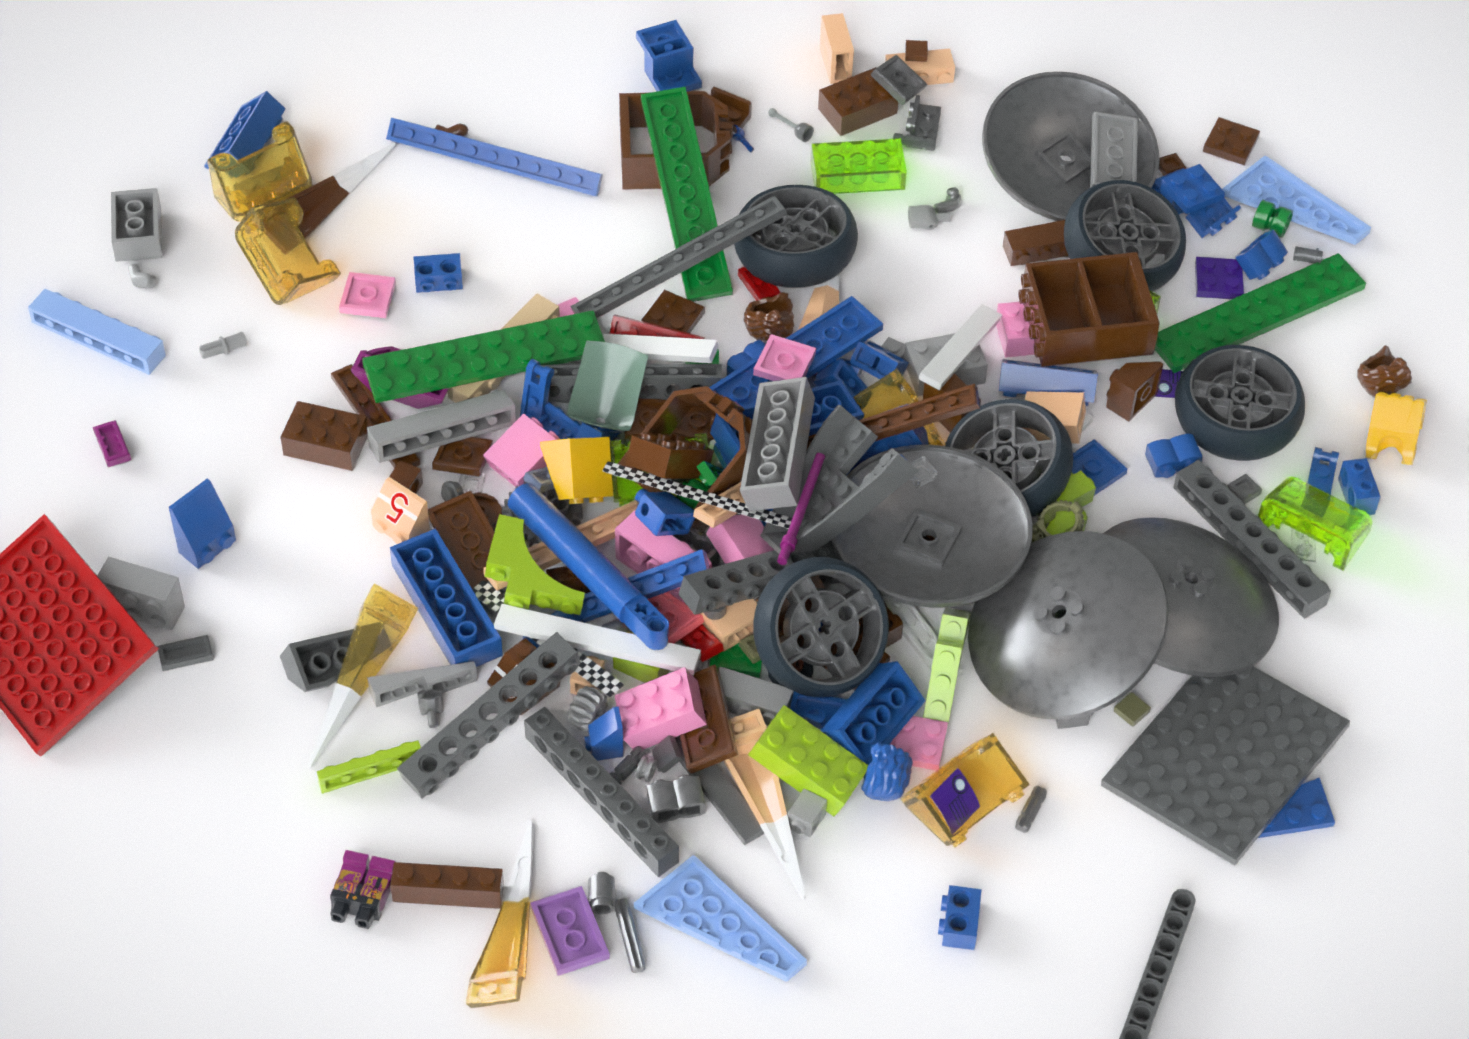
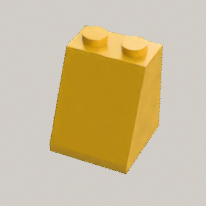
[540,437,613,504]

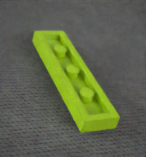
[316,740,421,794]

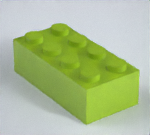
[748,705,868,817]

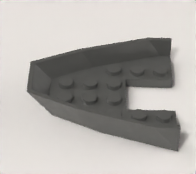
[760,404,919,554]

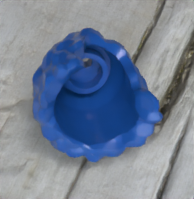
[861,742,913,802]

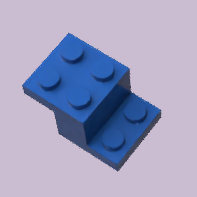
[636,20,702,91]
[1152,164,1225,214]

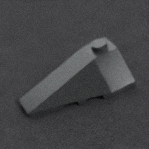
[279,623,390,692]

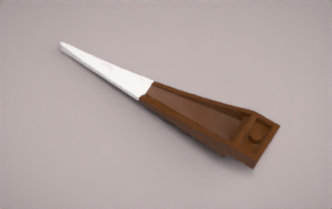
[254,142,396,256]

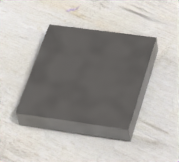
[871,55,927,105]

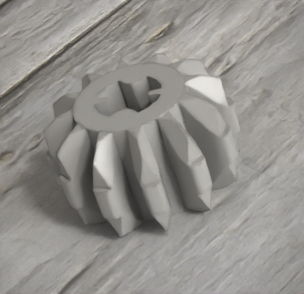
[568,686,608,732]

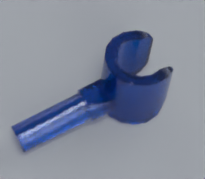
[732,124,754,153]

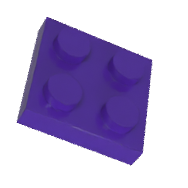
[1195,257,1244,299]

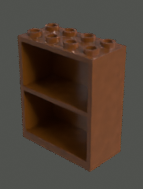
[1018,252,1160,367]

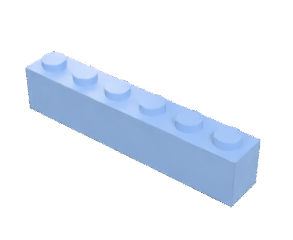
[28,289,166,375]

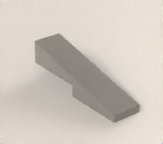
[367,661,477,708]

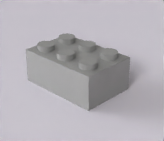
[111,188,162,262]
[904,333,988,396]
[98,556,185,630]

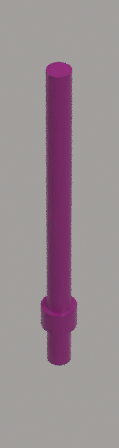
[777,453,825,565]

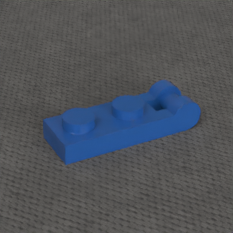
[520,359,554,420]
[1303,447,1339,510]

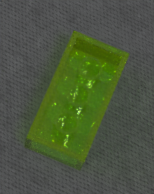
[810,138,907,194]

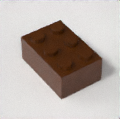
[818,67,898,136]
[280,401,368,471]
[625,432,714,479]

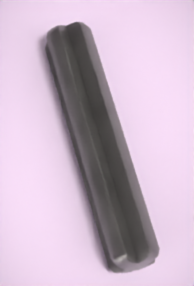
[614,898,646,973]

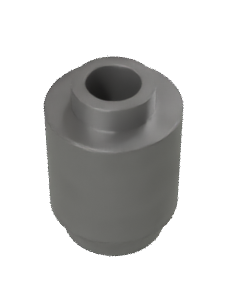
[588,872,616,914]

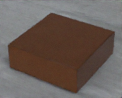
[905,40,928,62]
[1159,153,1187,176]

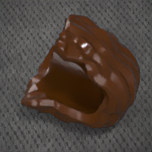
[743,292,794,341]
[1357,345,1412,398]

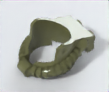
[1031,500,1084,543]

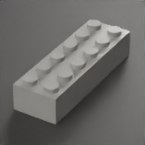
[740,377,815,511]

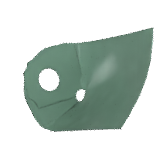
[567,340,648,431]

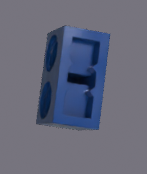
[413,253,463,293]
[849,340,909,384]
[1338,458,1381,517]
[938,885,982,950]

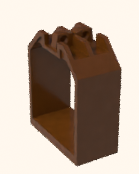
[619,91,733,190]
[618,386,753,533]

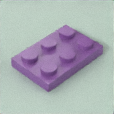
[530,886,610,976]

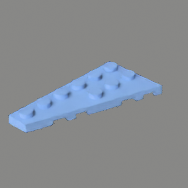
[1222,155,1371,245]
[634,855,807,982]

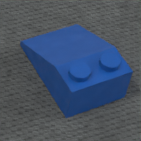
[168,478,236,569]

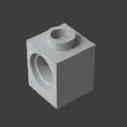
[788,789,827,838]

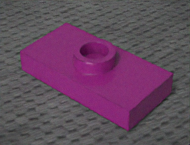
[92,420,131,467]

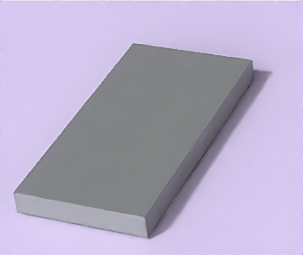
[1090,111,1138,188]

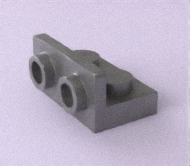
[906,95,941,139]

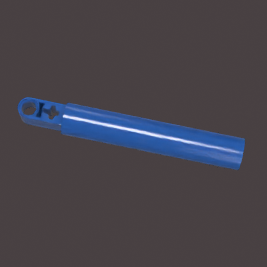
[508,483,669,650]

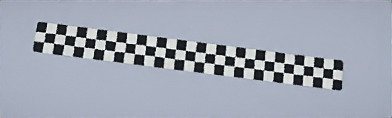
[602,462,792,529]
[472,580,624,697]

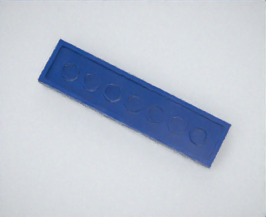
[709,296,883,406]

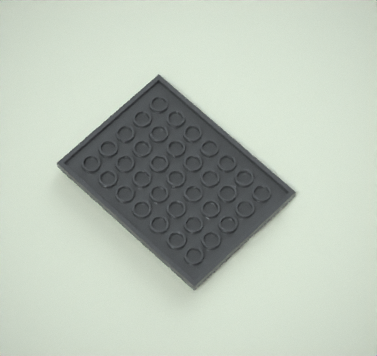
[1101,666,1350,866]

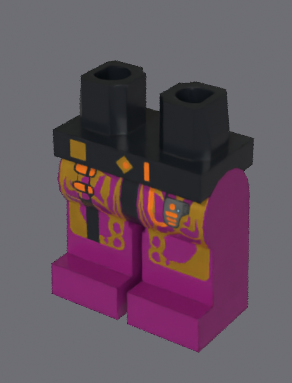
[330,850,396,929]

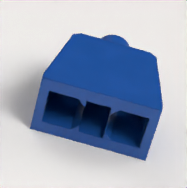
[635,488,695,536]

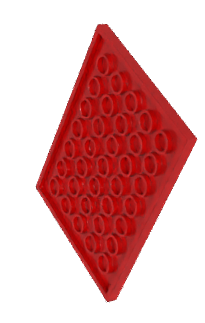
[0,514,159,757]

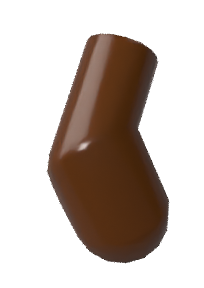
[435,123,468,136]

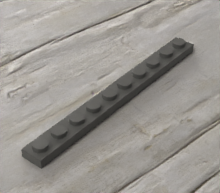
[570,196,787,319]

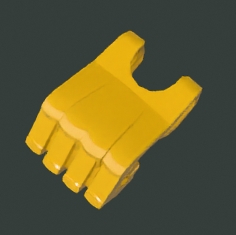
[1365,392,1427,465]

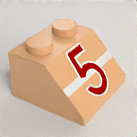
[371,477,430,544]

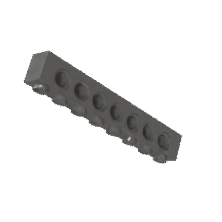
[536,364,722,403]
[1173,460,1331,619]
[679,541,840,615]
[397,632,581,799]
[524,706,679,877]

